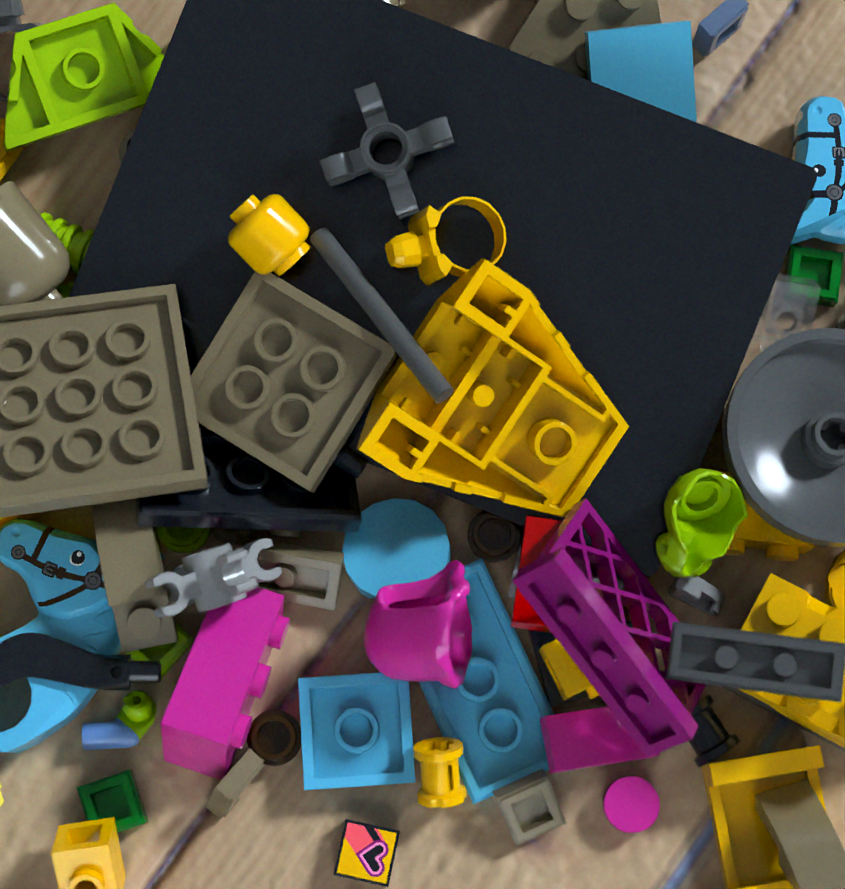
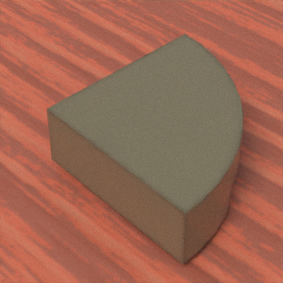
[206,748,265,819]

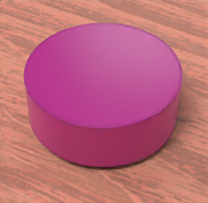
[602,776,660,833]

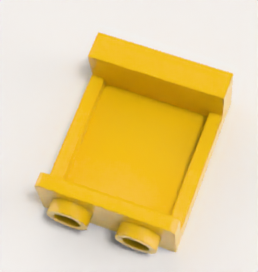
[701,745,827,889]

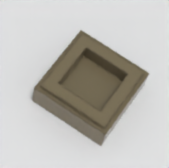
[492,769,567,846]

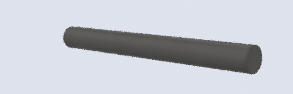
[310,227,454,403]

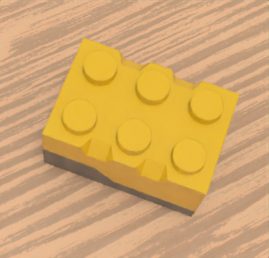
[723,573,845,752]

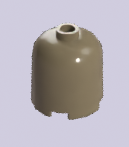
[0,181,70,306]

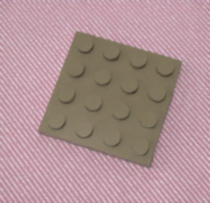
[0,284,208,518]

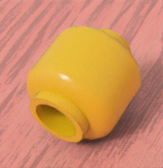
[228,194,310,277]

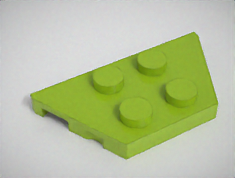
[3,2,164,152]

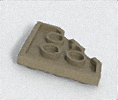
[507,0,661,80]

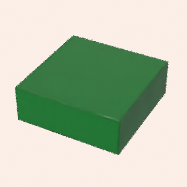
[782,245,844,307]
[77,769,149,833]

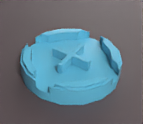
[342,498,452,600]

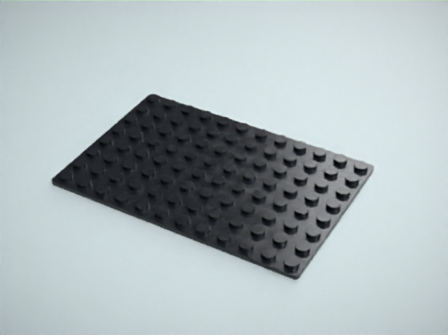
[69,0,817,576]

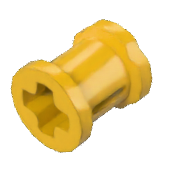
[413,737,466,808]

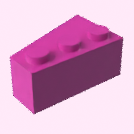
[161,587,290,780]

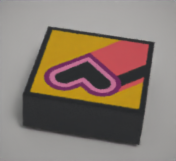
[334,819,400,887]

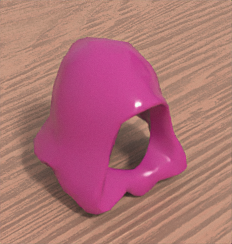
[364,560,472,689]

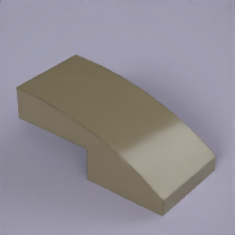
[755,779,845,889]

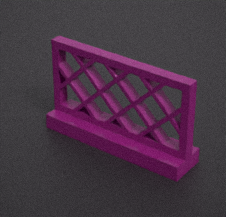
[512,498,706,757]

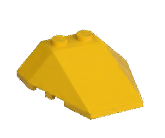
[357,258,629,517]

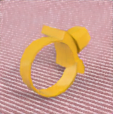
[385,197,506,286]

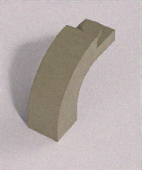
[92,498,178,653]

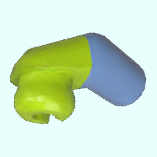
[82,690,157,750]

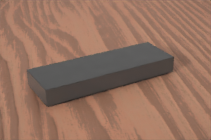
[666,621,845,703]

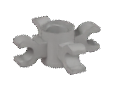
[144,539,282,617]

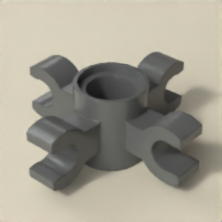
[319,82,455,220]

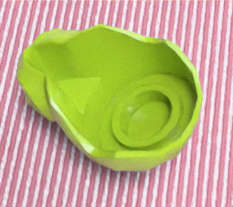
[656,468,748,578]

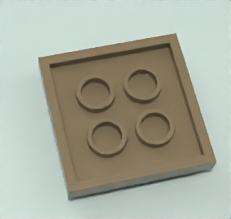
[191,271,398,493]

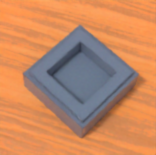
[692,0,749,57]

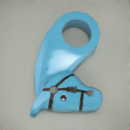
[0,518,164,753]

